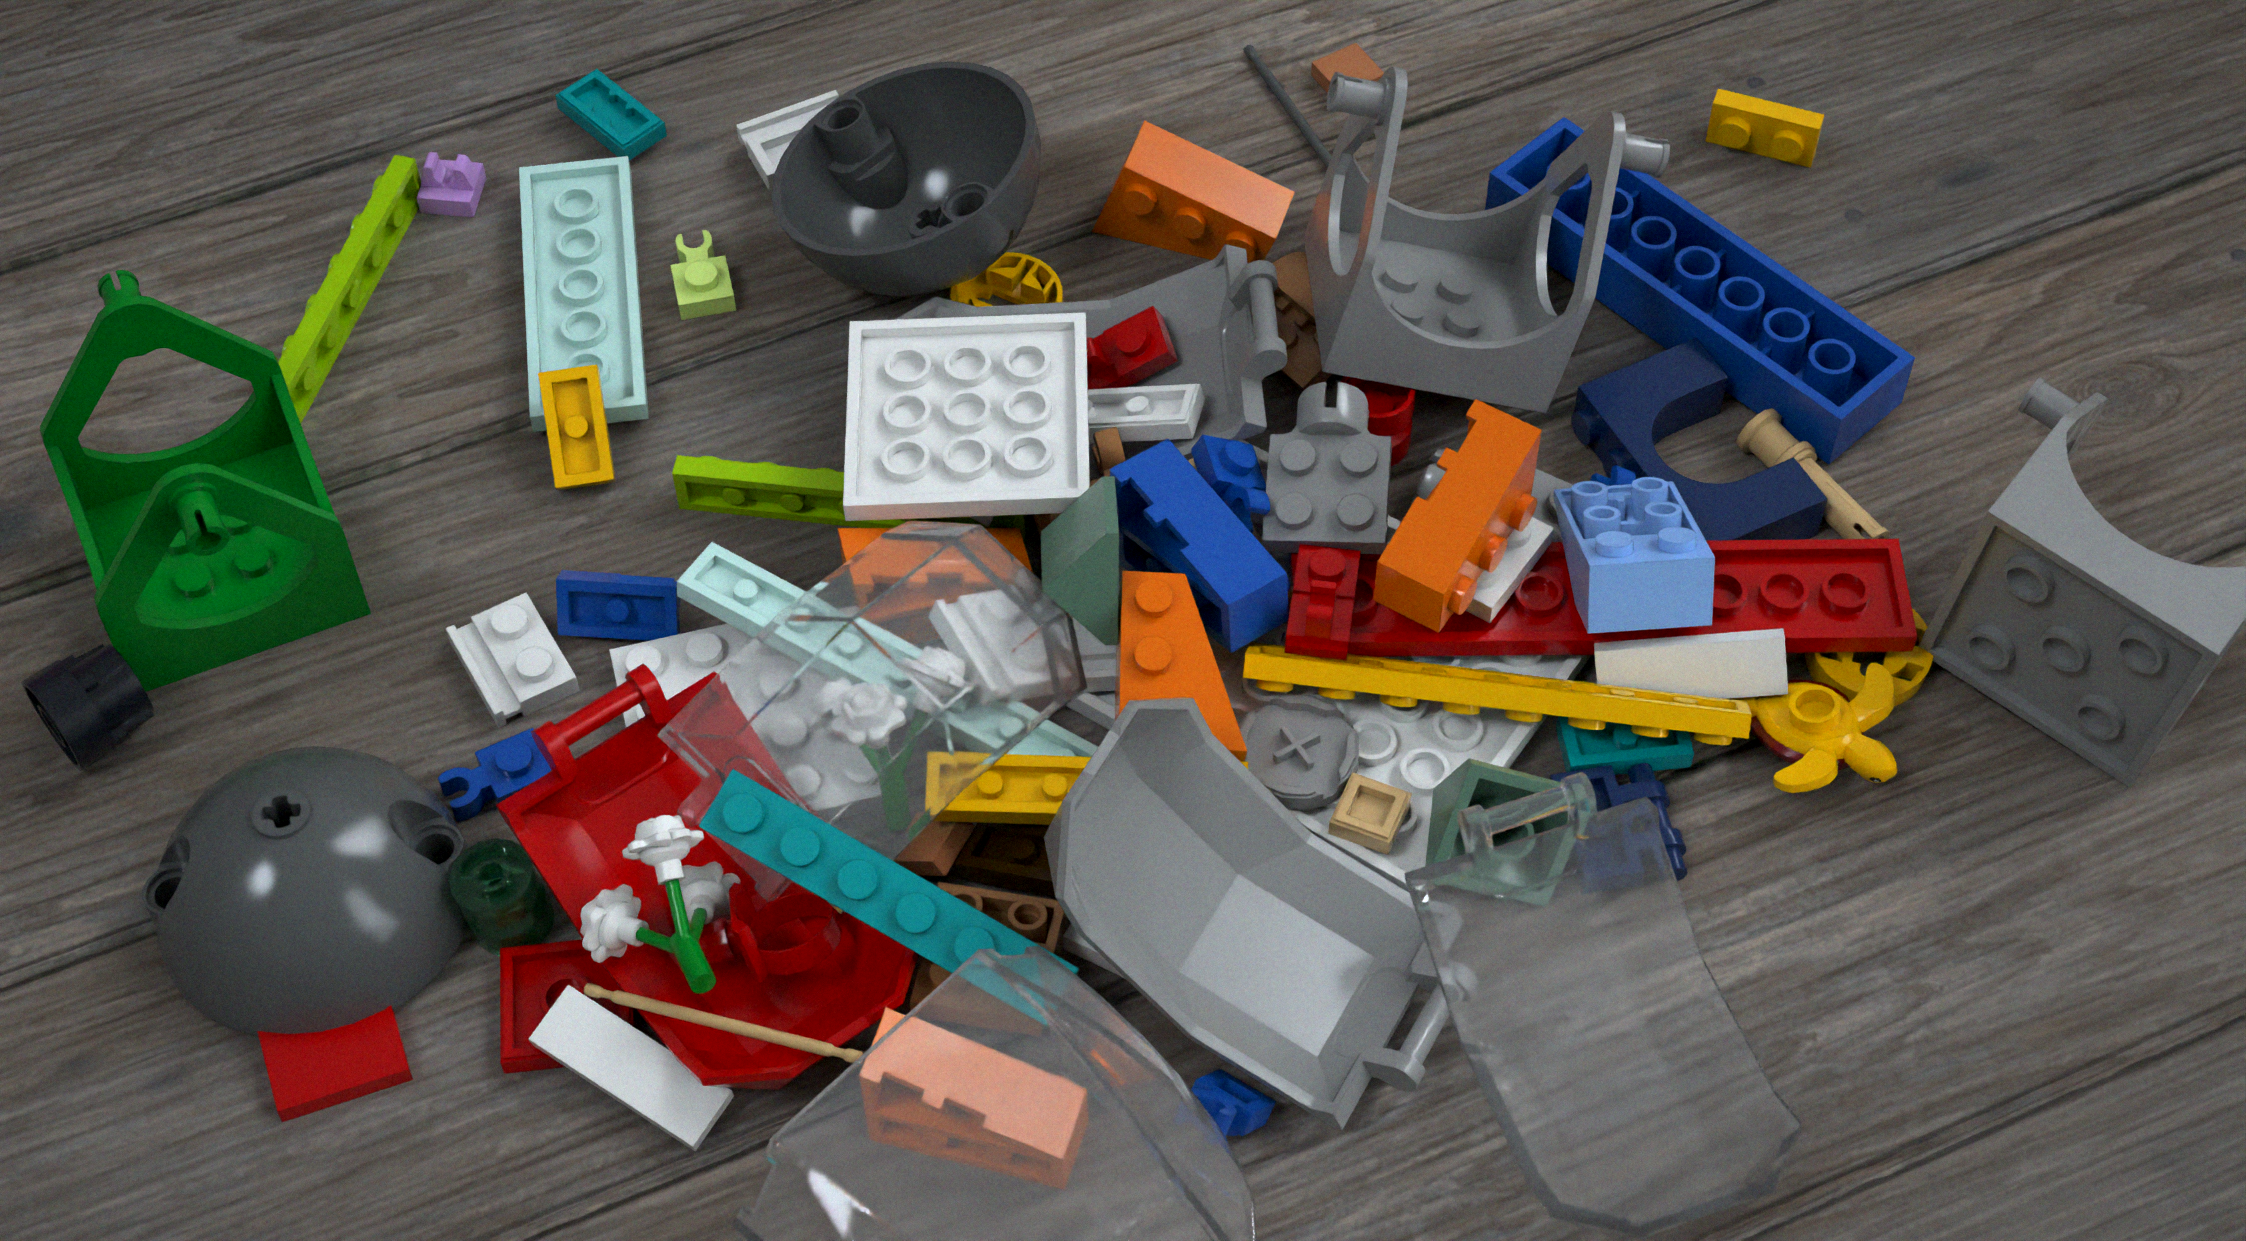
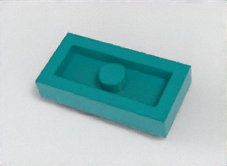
[1556,716,1694,775]

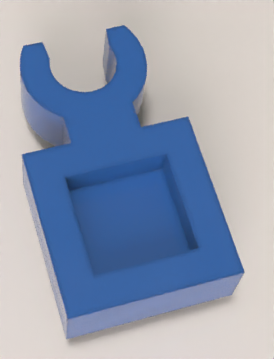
[438,728,551,821]
[1178,1069,1276,1139]

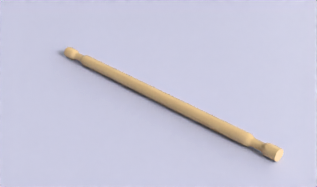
[584,983,864,1065]

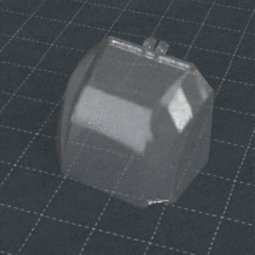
[733,946,1257,1241]

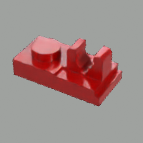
[1087,306,1178,389]
[1284,544,1361,660]

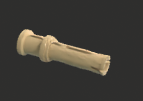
[1736,408,1890,539]

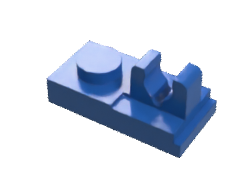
[556,570,681,641]

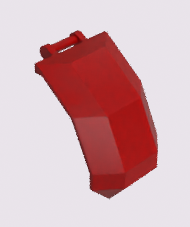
[496,664,919,1090]

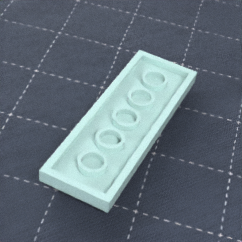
[519,156,649,432]

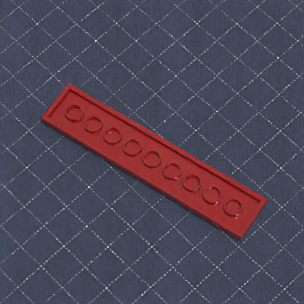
[1290,539,1917,657]

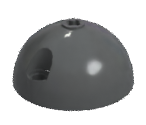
[771,61,1041,297]
[142,746,476,1037]

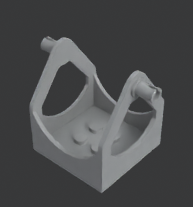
[1304,66,1670,413]
[1918,377,2246,788]

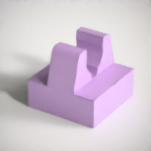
[417,152,486,217]

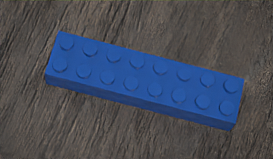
[1485,117,1915,465]

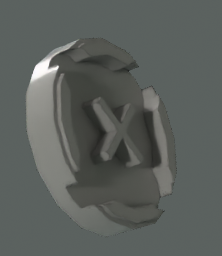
[1239,695,1359,811]

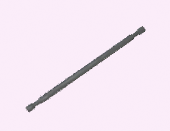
[1244,45,1332,168]

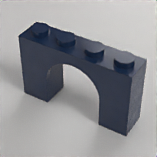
[1571,338,1827,540]

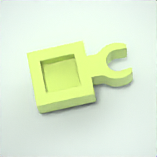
[670,230,736,320]

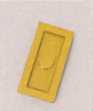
[1705,88,1824,168]
[538,364,616,490]

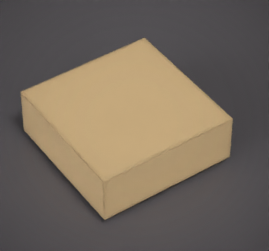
[1328,772,1412,855]

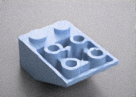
[1553,477,1715,634]

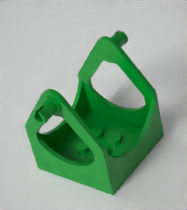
[40,270,371,692]

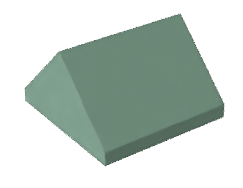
[1041,476,1119,645]
[1425,758,1591,908]

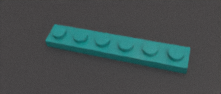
[699,769,1079,1028]

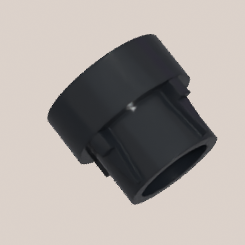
[21,644,155,771]

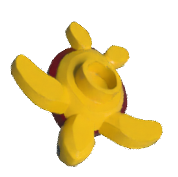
[1731,663,1897,793]

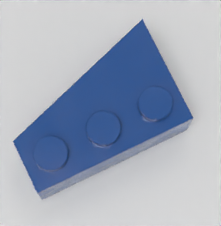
[1109,439,1290,653]

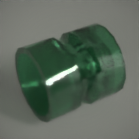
[449,838,554,956]

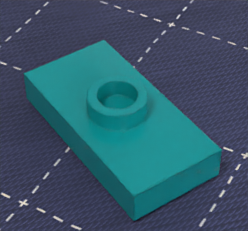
[555,69,667,161]

